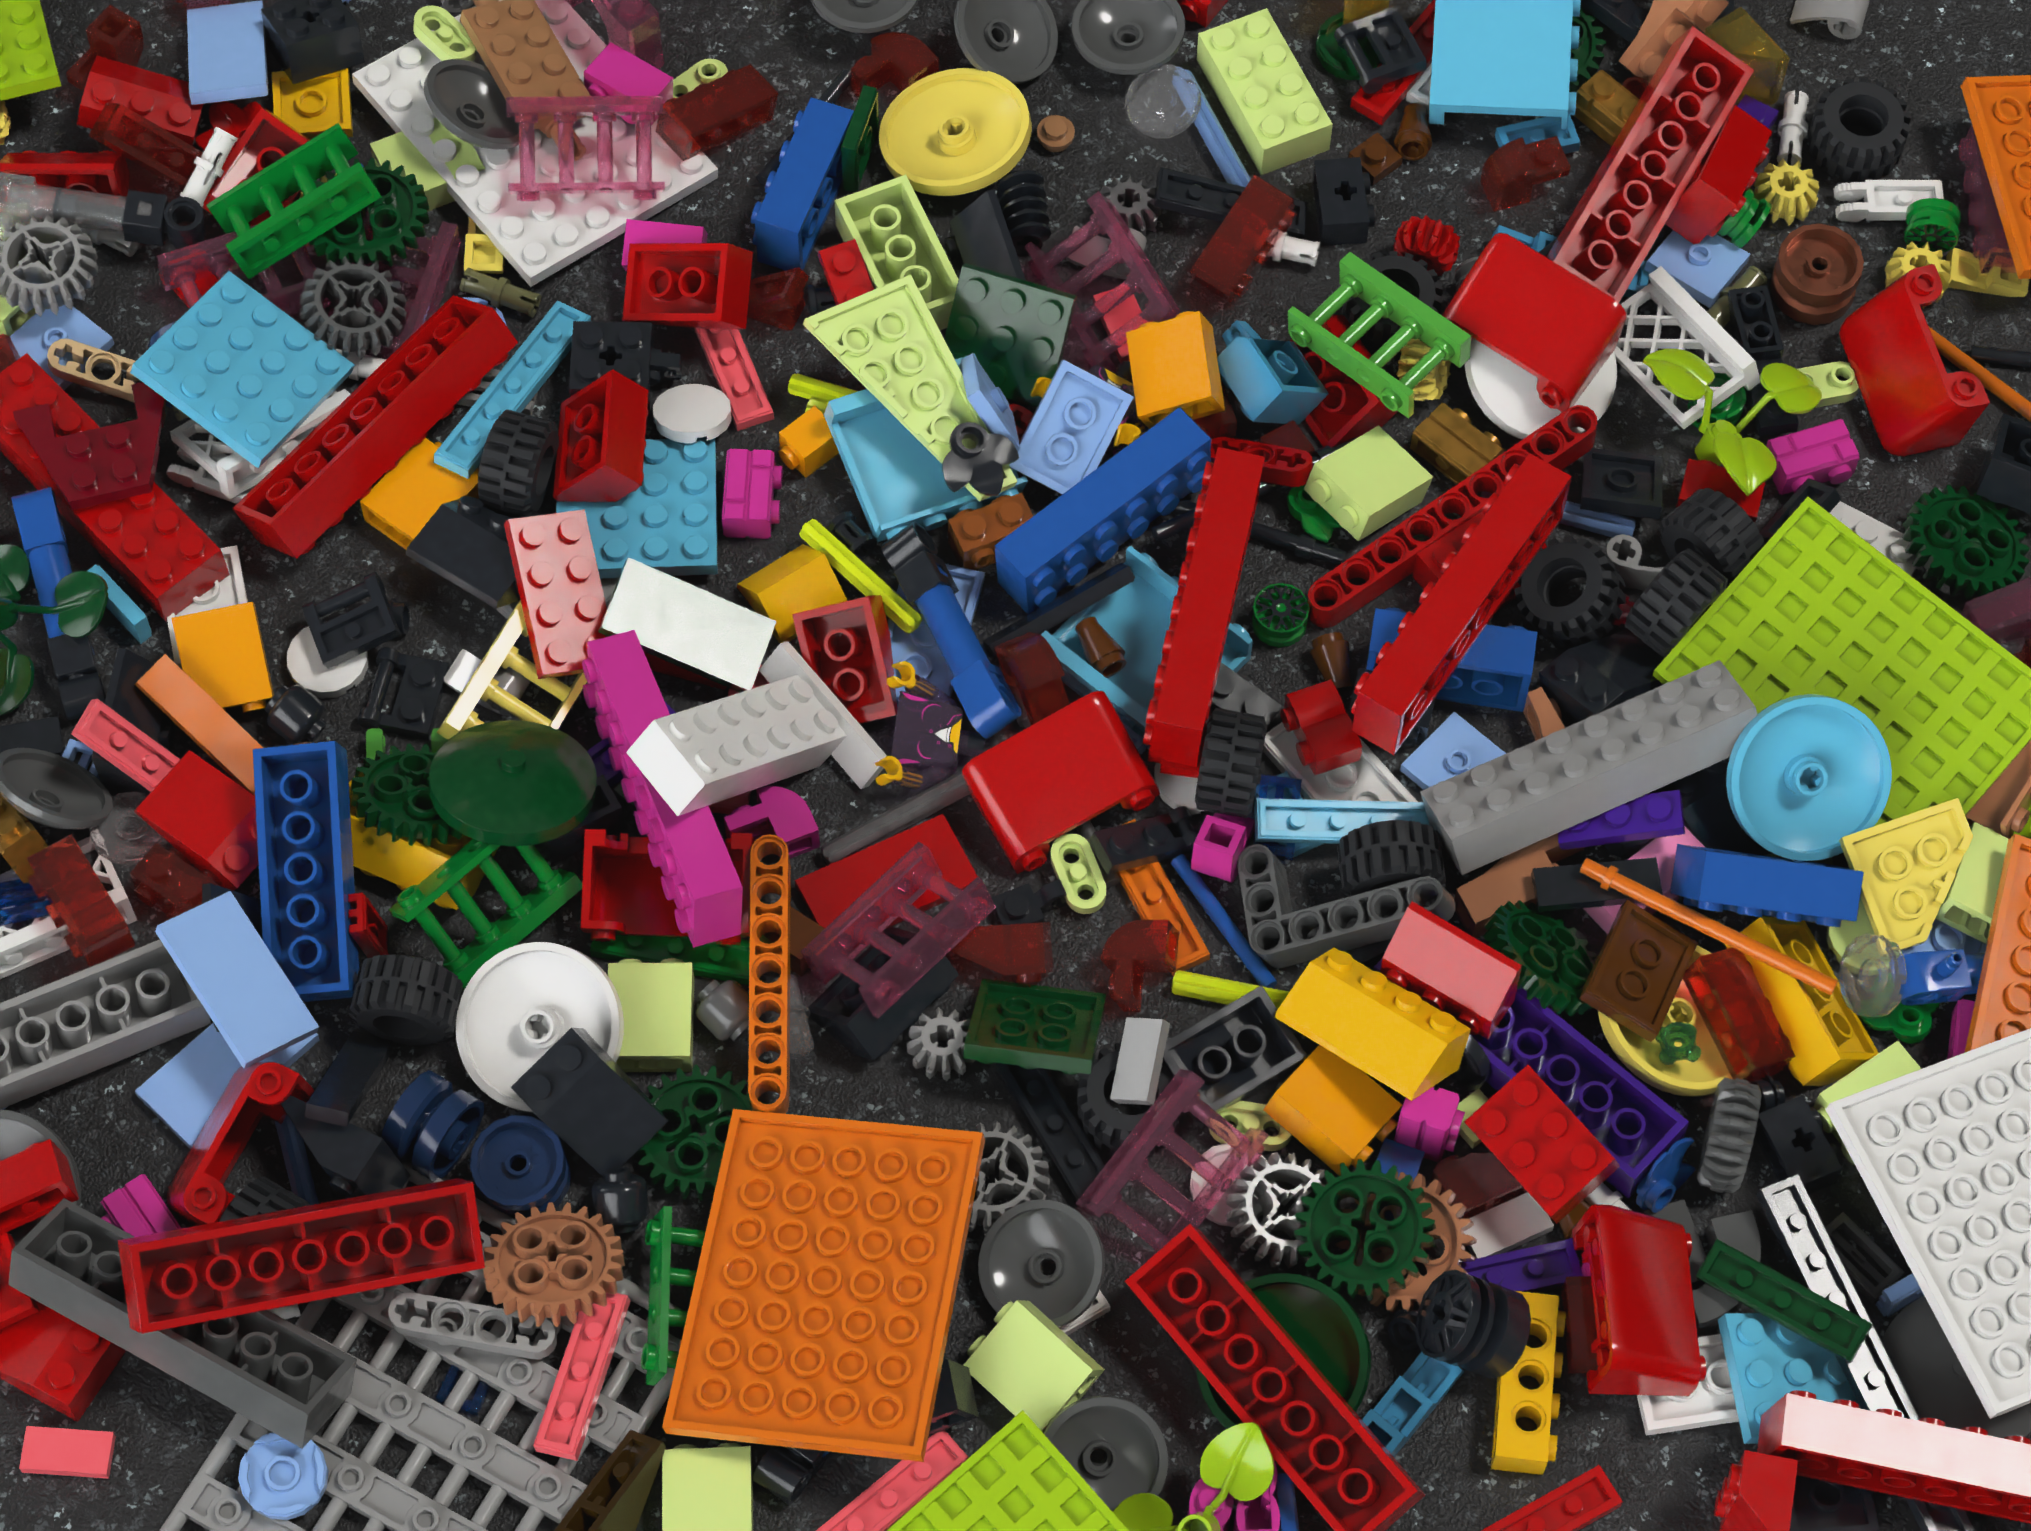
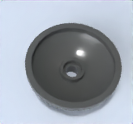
[811,0,919,33]
[954,0,1058,84]
[1072,0,1185,75]
[424,59,530,149]
[0,748,113,830]
[978,1199,1105,1327]
[1043,1395,1168,1512]

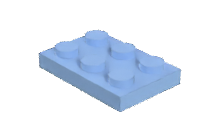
[1009,360,1134,494]

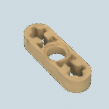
[47,339,139,403]

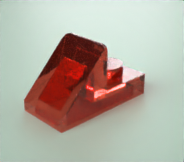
[747,267,810,331]

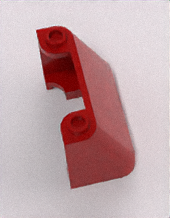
[1442,233,1627,412]
[1839,264,1990,456]
[962,691,1160,874]
[581,829,755,945]
[167,1062,315,1226]
[1572,1204,1706,1396]

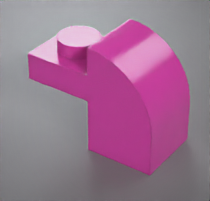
[724,786,820,859]
[1191,813,1255,882]

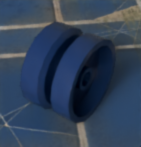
[381,1070,484,1181]
[470,1115,571,1218]

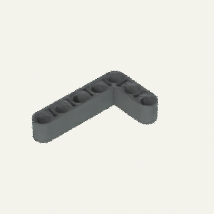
[1238,844,1455,968]

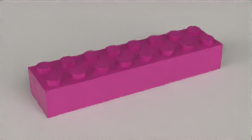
[582,630,743,948]

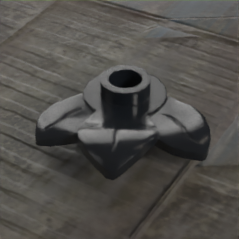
[942,422,1019,496]

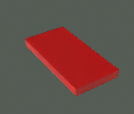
[795,814,980,954]

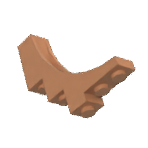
[1618,0,1729,86]
[1454,687,1585,938]

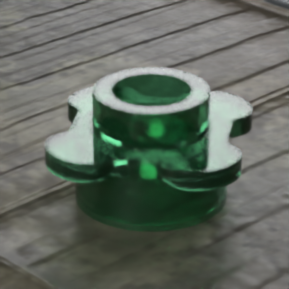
[1655,1022,1701,1065]

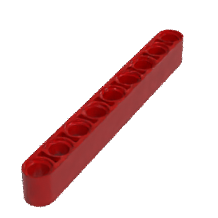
[1308,405,1597,628]

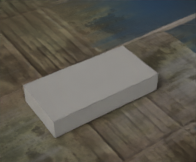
[1110,1017,1170,1105]

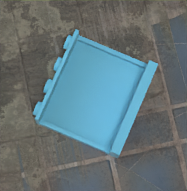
[1429,0,1581,130]
[823,353,1028,542]
[1034,546,1253,749]

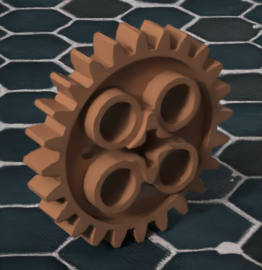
[1335,1172,1477,1313]
[483,1202,625,1327]

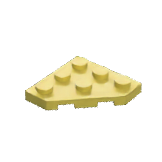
[1839,798,1973,957]

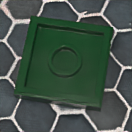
[841,85,879,193]

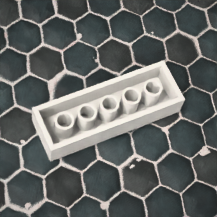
[626,675,847,816]

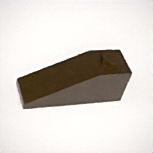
[554,1430,666,1531]

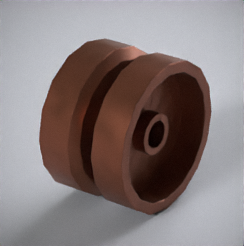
[1770,223,1864,325]

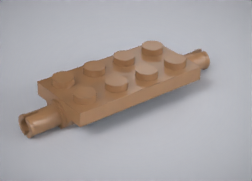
[460,0,596,162]

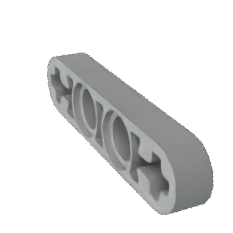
[388,1292,557,1359]

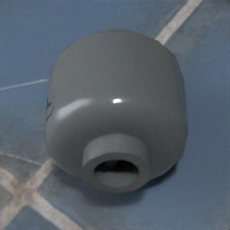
[696,979,749,1042]

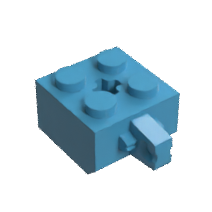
[1217,320,1329,425]

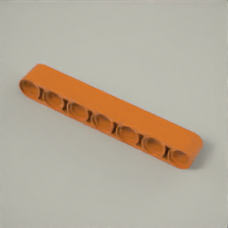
[748,834,791,1114]

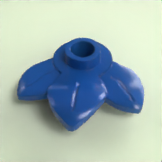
[1636,1137,1696,1213]

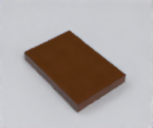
[1579,900,1698,1042]

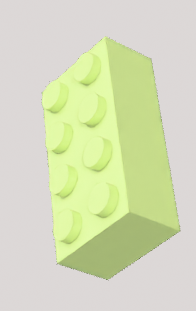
[1196,8,1333,175]
[834,175,959,330]

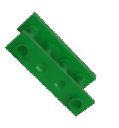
[206,123,382,279]
[388,839,582,989]
[641,1206,706,1386]

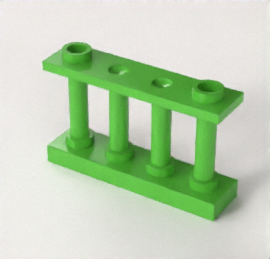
[1288,252,1471,419]

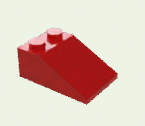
[202,108,310,228]
[622,243,753,329]
[792,595,898,724]
[134,750,259,891]
[0,1301,126,1422]

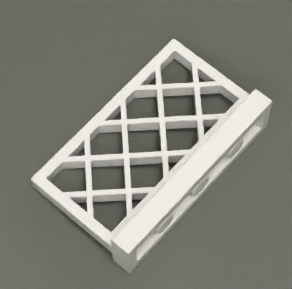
[1614,266,1760,430]
[170,389,350,499]
[0,833,137,979]

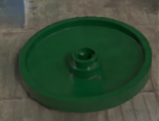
[429,720,597,846]
[1196,1273,1371,1429]

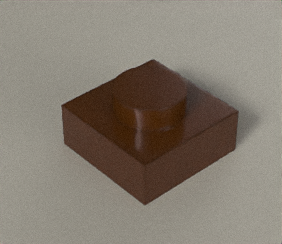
[1348,132,1403,185]

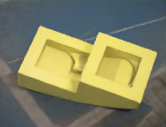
[464,217,506,274]
[1946,248,2029,297]

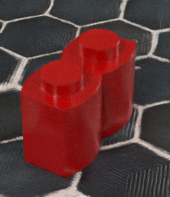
[1280,679,1362,775]

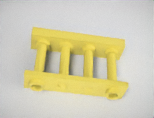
[437,600,587,740]

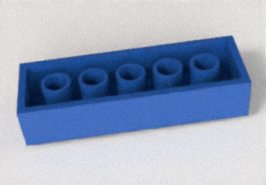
[994,407,1211,615]
[253,741,359,1002]

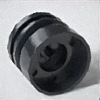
[1415,1269,1531,1378]

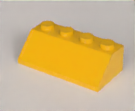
[349,780,499,910]
[1725,916,1879,1086]
[1275,947,1471,1101]

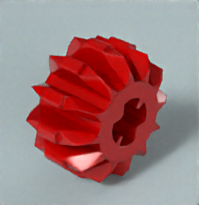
[1393,215,1460,276]

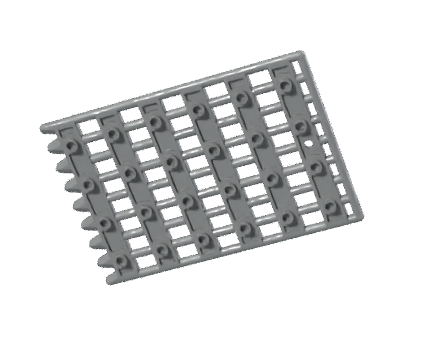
[159,1161,684,1531]

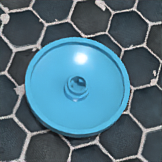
[1726,694,1892,861]

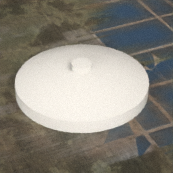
[1465,338,1617,440]
[456,942,624,1112]

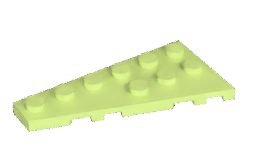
[803,274,1017,502]

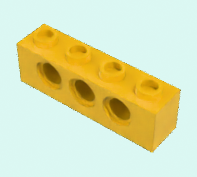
[1491,1291,1566,1475]

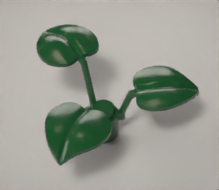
[0,544,108,717]

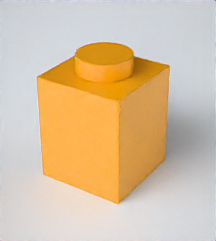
[778,406,839,478]

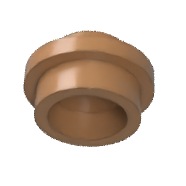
[1037,115,1075,152]

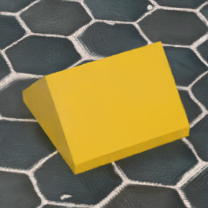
[737,544,848,643]

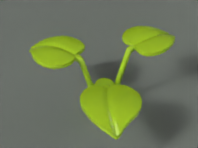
[1642,349,1822,496]
[1113,1422,1275,1531]

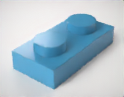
[1495,115,1581,167]

